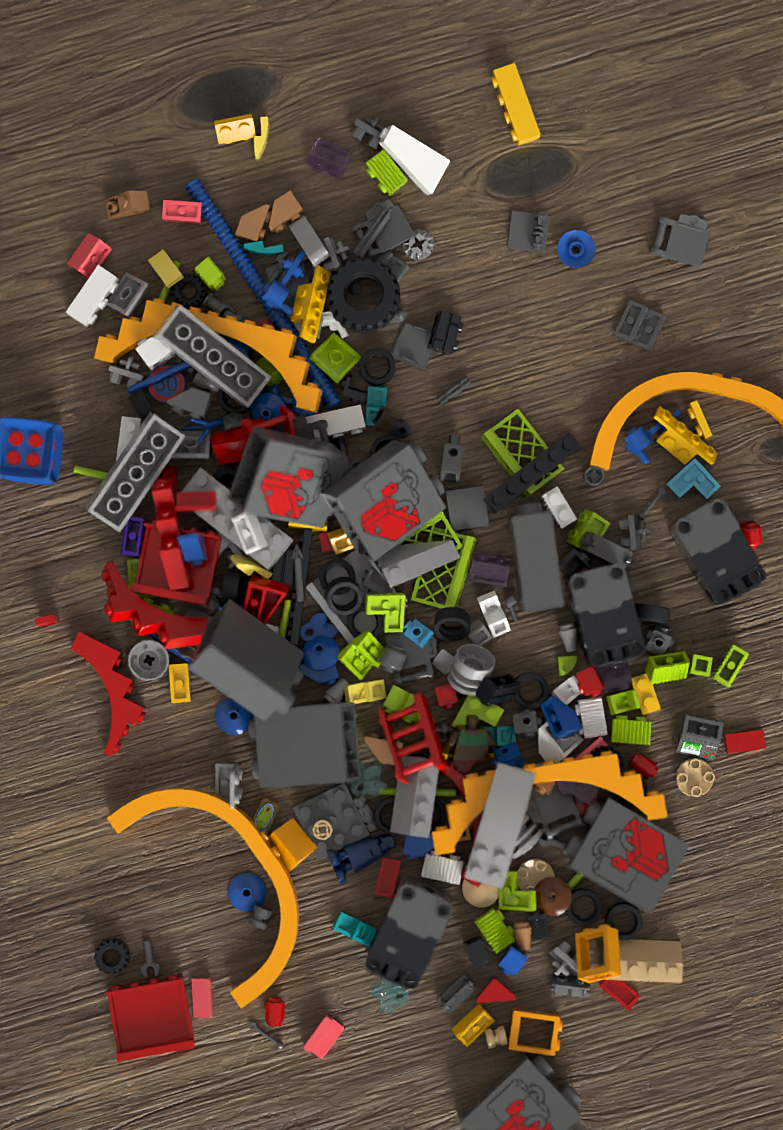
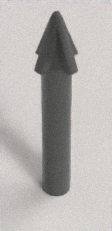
[291,544,304,602]

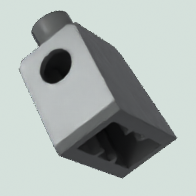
[440,435,464,483]

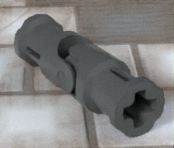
[202,292,257,326]

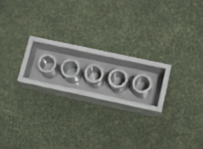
[153,305,271,408]
[84,412,185,532]
[182,468,293,571]

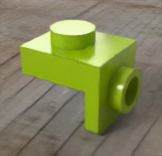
[606,689,640,715]

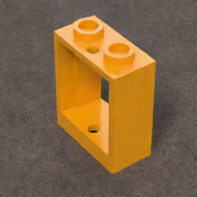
[575,924,621,983]
[508,1008,563,1056]

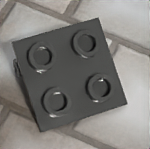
[507,211,550,253]

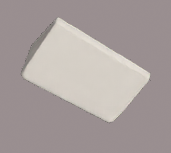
[232,513,268,555]

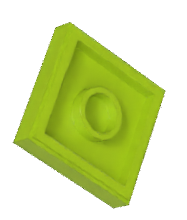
[309,333,361,383]

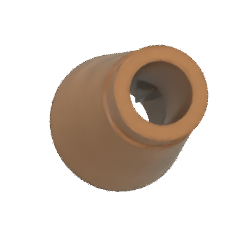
[512,921,532,951]

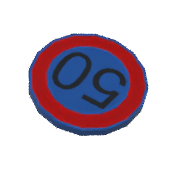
[148,365,185,403]

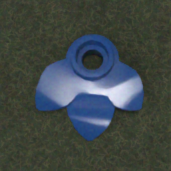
[300,613,338,651]

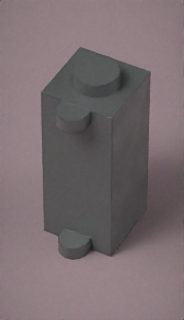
[579,531,633,569]

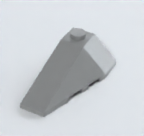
[377,540,460,589]

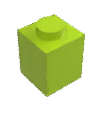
[688,654,713,677]

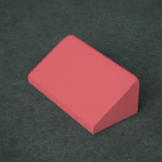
[191,977,213,1018]

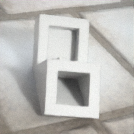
[477,591,511,638]

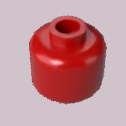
[740,521,763,550]

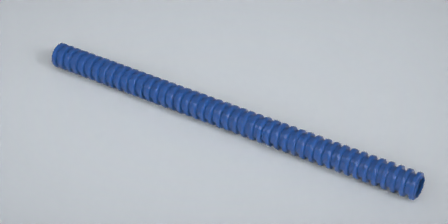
[185,178,342,409]

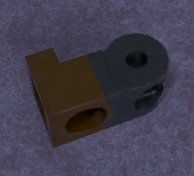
[373,405,411,439]

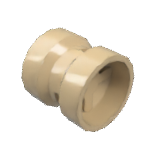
[313,819,333,840]
[485,1026,508,1049]

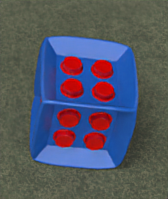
[0,417,63,485]

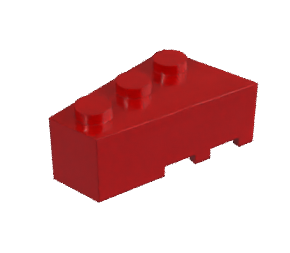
[210,418,265,465]

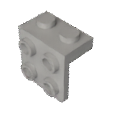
[215,762,243,809]

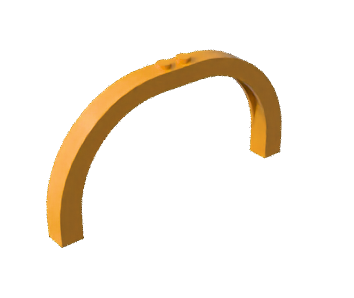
[589,372,783,471]
[107,787,299,1008]

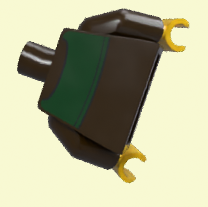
[442,715,496,760]

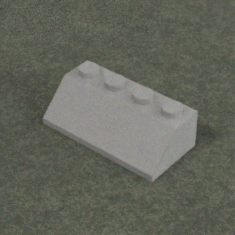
[390,756,439,838]

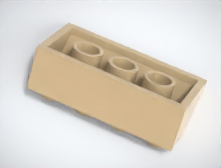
[602,939,683,983]

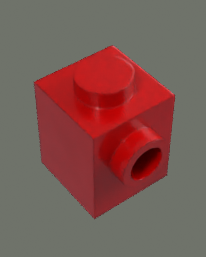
[575,666,606,698]
[434,684,458,709]

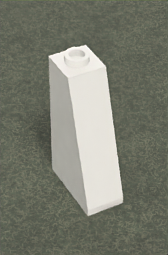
[379,125,450,195]

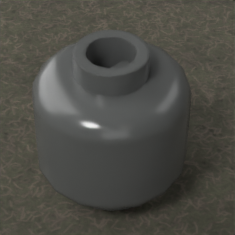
[379,643,407,673]

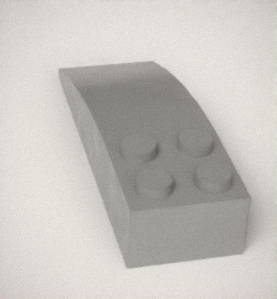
[465,762,536,889]

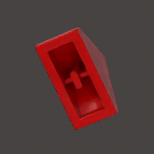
[476,976,516,1003]

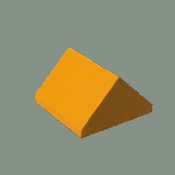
[269,818,318,872]

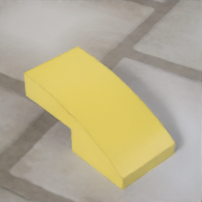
[254,117,269,159]
[148,250,184,289]
[230,555,272,579]
[344,679,386,704]

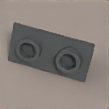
[436,974,477,1014]
[550,974,591,998]

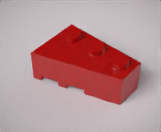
[243,575,290,625]

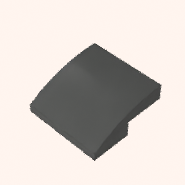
[614,300,667,352]
[445,485,489,531]

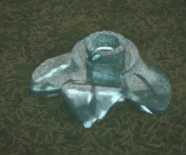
[351,763,387,797]
[371,979,409,1014]

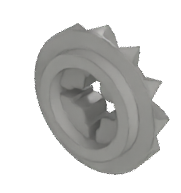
[403,229,434,260]

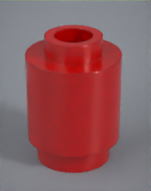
[628,752,658,779]
[265,997,285,1026]

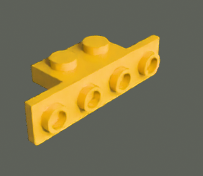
[290,265,331,343]
[654,406,717,465]

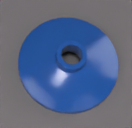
[557,230,595,268]
[251,392,287,430]
[302,636,340,671]
[215,697,253,735]
[228,873,267,912]

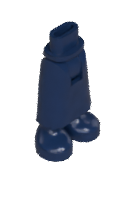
[327,834,396,884]

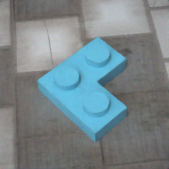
[666,458,721,499]

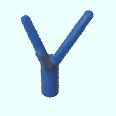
[181,418,224,444]

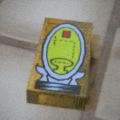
[252,797,281,833]

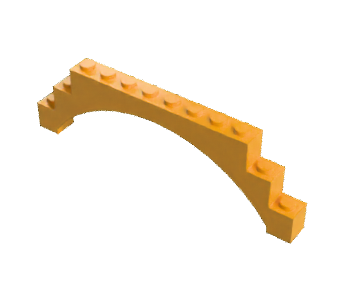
[94,298,323,413]
[432,751,667,855]

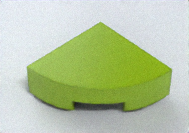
[558,656,577,676]

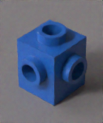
[493,742,524,768]

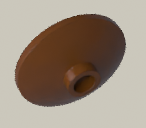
[534,877,572,916]

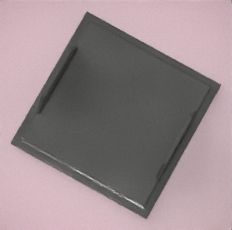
[391,321,433,370]

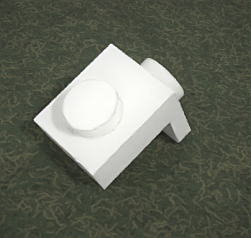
[551,675,581,705]

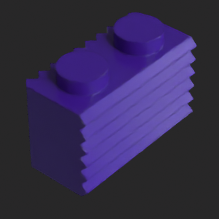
[120,516,147,557]

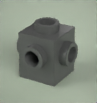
[645,623,675,655]
[513,710,543,739]

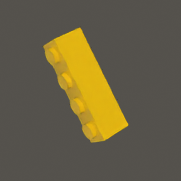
[491,63,540,146]

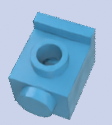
[403,619,434,649]

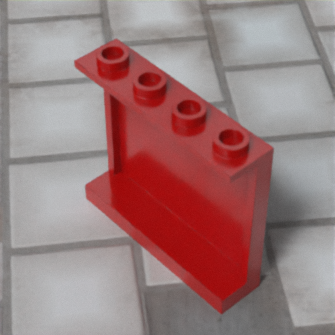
[131,520,222,606]
[105,974,196,1062]

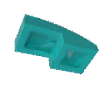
[244,241,284,256]
[365,385,387,426]
[484,726,516,746]
[332,911,377,947]

